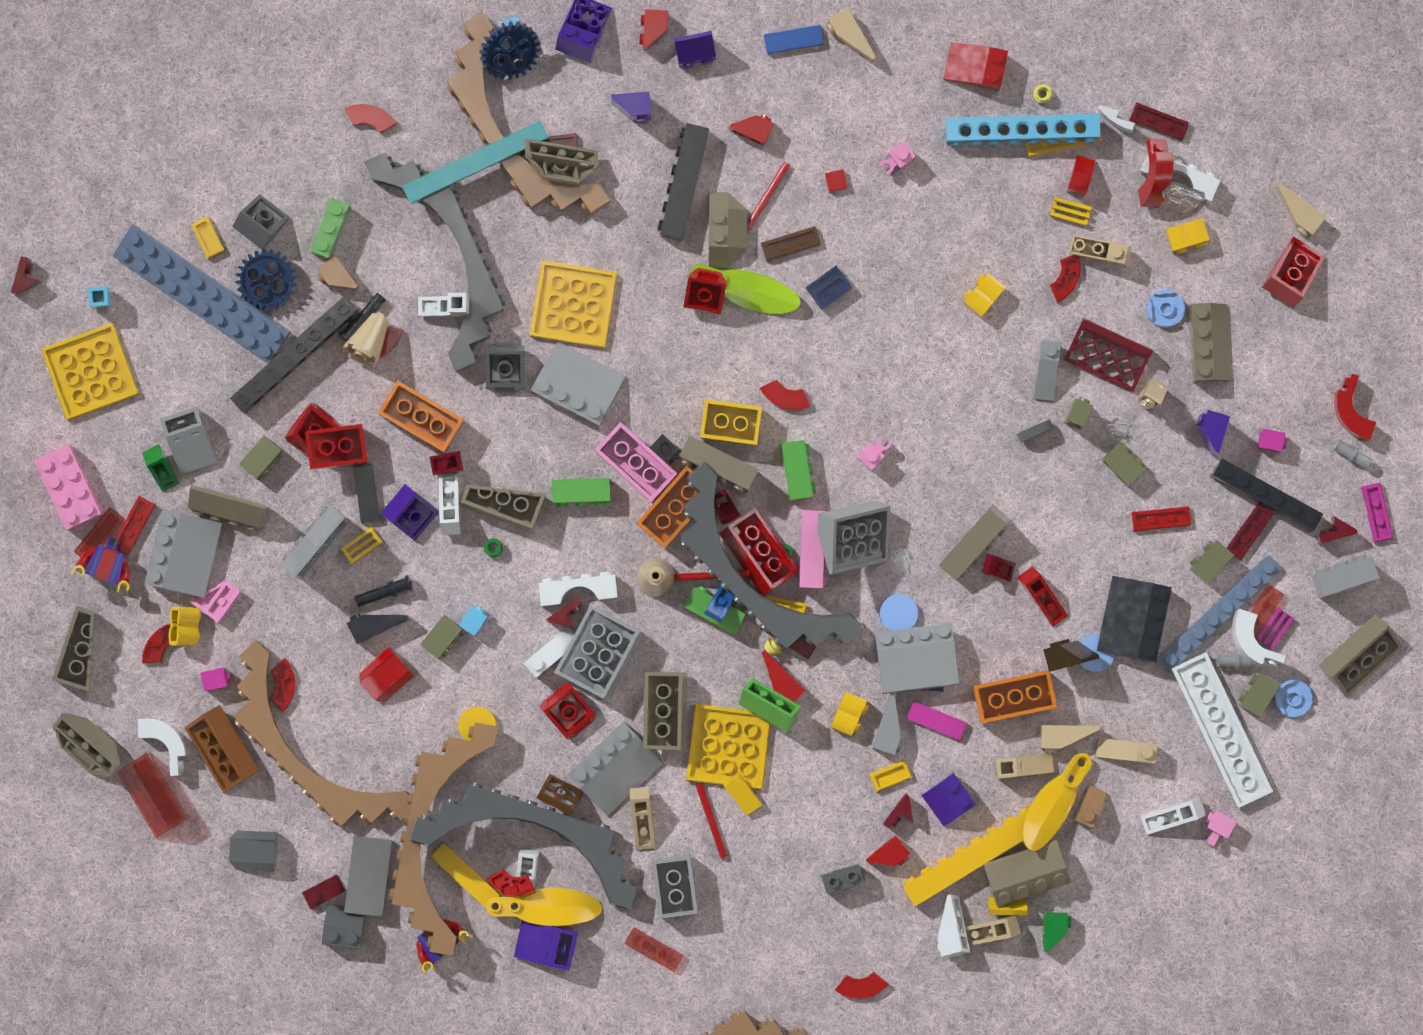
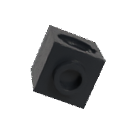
[649,434,679,464]

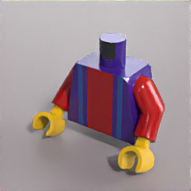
[71,537,130,594]
[416,919,473,976]

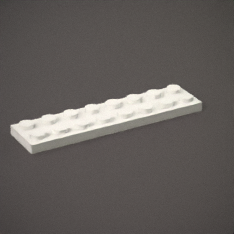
[1172,652,1273,808]

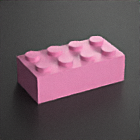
[595,422,678,503]
[34,444,104,531]
[799,510,827,590]

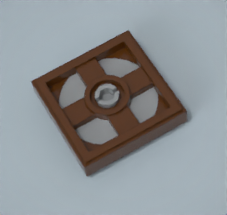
[537,774,583,816]

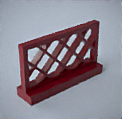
[1064,318,1153,392]

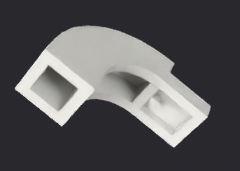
[418,293,469,317]
[1232,609,1285,667]
[138,719,188,776]

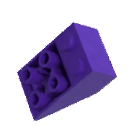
[555,0,612,63]
[514,920,578,971]

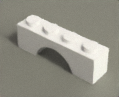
[1139,154,1220,204]
[538,571,618,607]

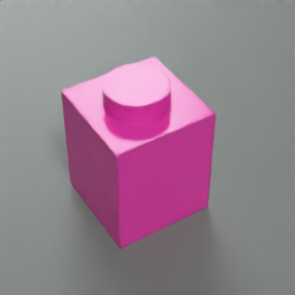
[1257,428,1287,453]
[200,667,231,692]

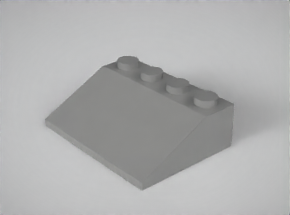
[531,342,626,427]
[818,500,890,575]
[281,505,350,580]
[144,509,223,598]
[554,605,644,701]
[875,623,959,694]
[567,721,663,816]

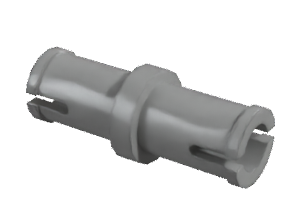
[1334,440,1373,470]
[1216,654,1256,669]

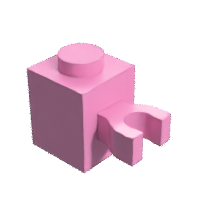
[879,142,916,176]
[857,435,892,471]
[1204,810,1237,847]

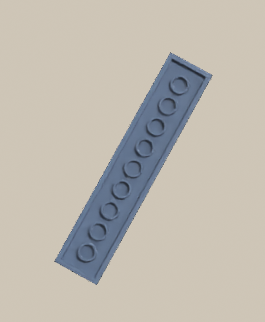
[113,224,290,363]

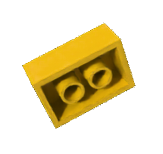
[700,399,762,447]

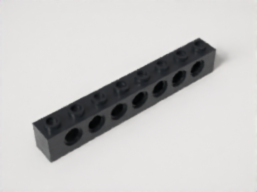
[230,296,359,414]

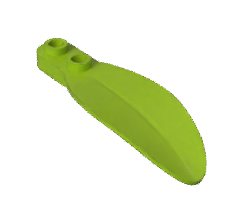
[689,264,801,314]

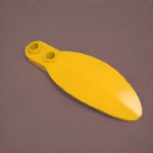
[1023,753,1092,851]
[486,888,602,926]

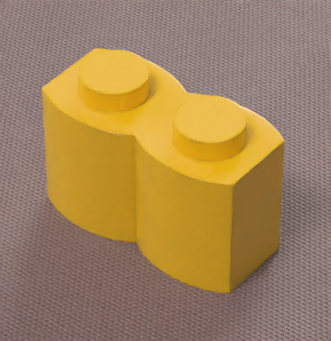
[1165,218,1210,254]
[963,273,1006,318]
[169,606,201,646]
[830,691,869,736]

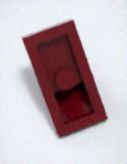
[11,256,41,296]
[429,451,464,475]
[714,489,741,525]
[1316,516,1358,544]
[981,554,1016,582]
[546,597,582,627]
[882,793,913,829]
[302,874,345,909]

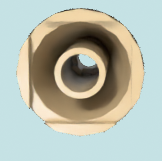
[342,312,389,367]
[637,558,675,597]

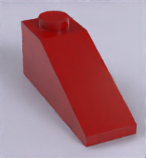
[1017,566,1068,627]
[762,650,805,702]

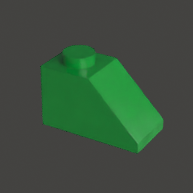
[142,444,179,492]
[1043,912,1071,952]

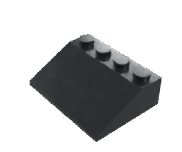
[1096,576,1172,663]

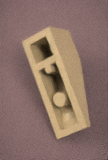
[826,8,876,62]
[1275,183,1326,237]
[1040,725,1100,752]
[1096,738,1157,763]
[630,787,655,850]
[965,915,1021,946]

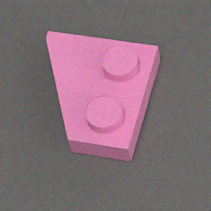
[189,581,242,623]

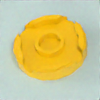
[458,707,497,741]

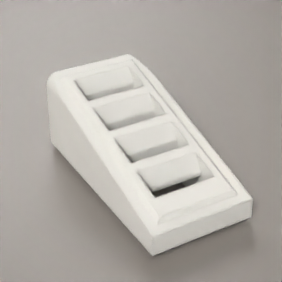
[516,849,539,888]

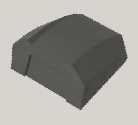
[485,344,525,392]
[229,830,278,871]

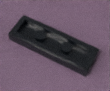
[353,464,380,523]

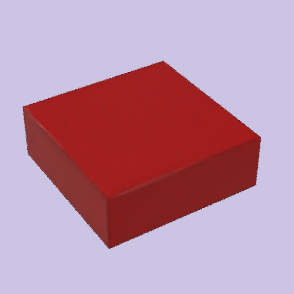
[825,169,848,193]

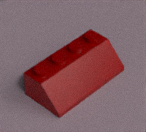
[719,508,799,596]

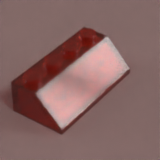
[117,752,189,838]

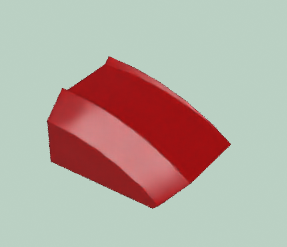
[683,268,727,315]
[285,403,339,457]
[360,647,415,703]
[540,682,596,739]

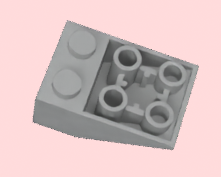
[160,407,217,475]

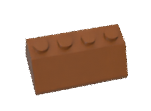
[184,705,259,793]

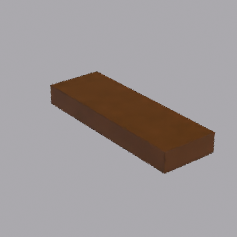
[761,226,821,262]

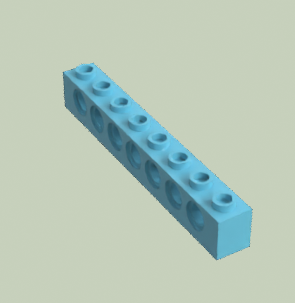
[946,114,1100,146]

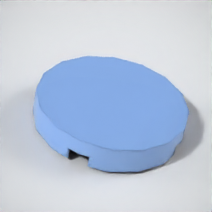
[1147,290,1185,328]
[880,595,918,630]
[1080,634,1115,672]
[1274,679,1313,718]

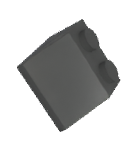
[232,194,290,249]
[322,905,365,948]

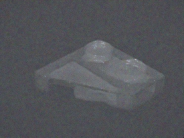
[1162,181,1205,219]

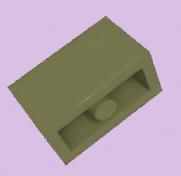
[1064,397,1093,430]
[239,435,283,480]
[1101,443,1146,487]
[1190,540,1234,584]
[420,615,463,659]
[1238,673,1280,718]

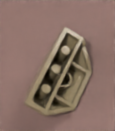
[524,139,599,185]
[709,192,747,269]
[52,713,120,778]

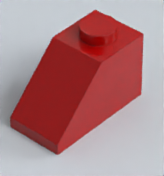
[729,115,774,146]
[1066,155,1095,197]
[865,835,910,866]

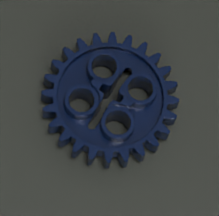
[479,21,541,80]
[235,249,298,311]

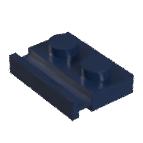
[805,265,853,311]

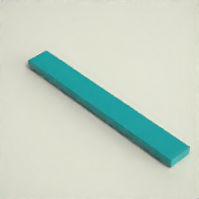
[402,121,549,204]

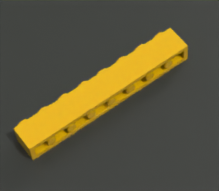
[902,805,1029,907]

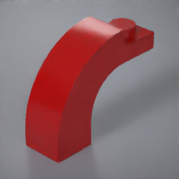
[1138,138,1173,208]
[1334,374,1376,441]

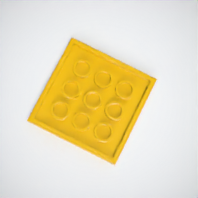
[530,261,617,348]
[41,322,139,421]
[686,704,770,790]

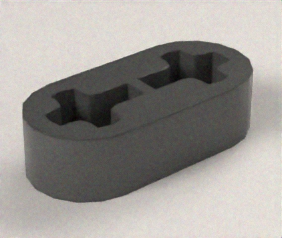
[1017,419,1054,442]

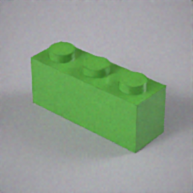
[311,198,351,260]
[781,440,816,501]
[552,478,611,507]
[684,586,746,635]
[739,678,801,732]

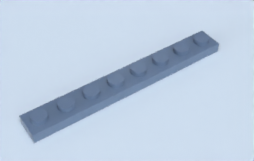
[1157,554,1282,673]

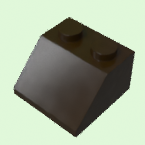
[1043,639,1100,672]

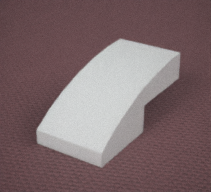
[1097,105,1135,133]

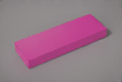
[1361,482,1393,543]
[906,701,967,740]

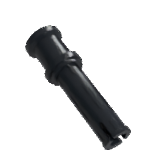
[338,292,386,342]
[354,575,414,607]

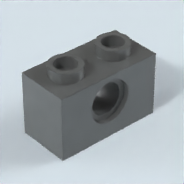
[821,863,864,894]

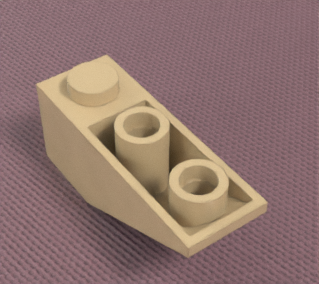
[1069,235,1132,268]
[1138,378,1168,410]
[994,753,1054,778]

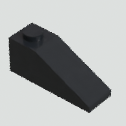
[347,613,410,644]

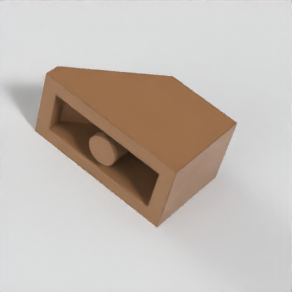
[317,256,359,290]
[1074,785,1107,828]

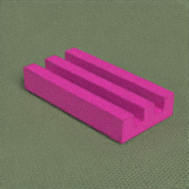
[1256,607,1294,650]

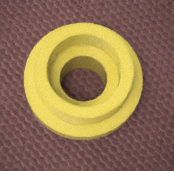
[1033,84,1052,104]
[764,638,782,656]

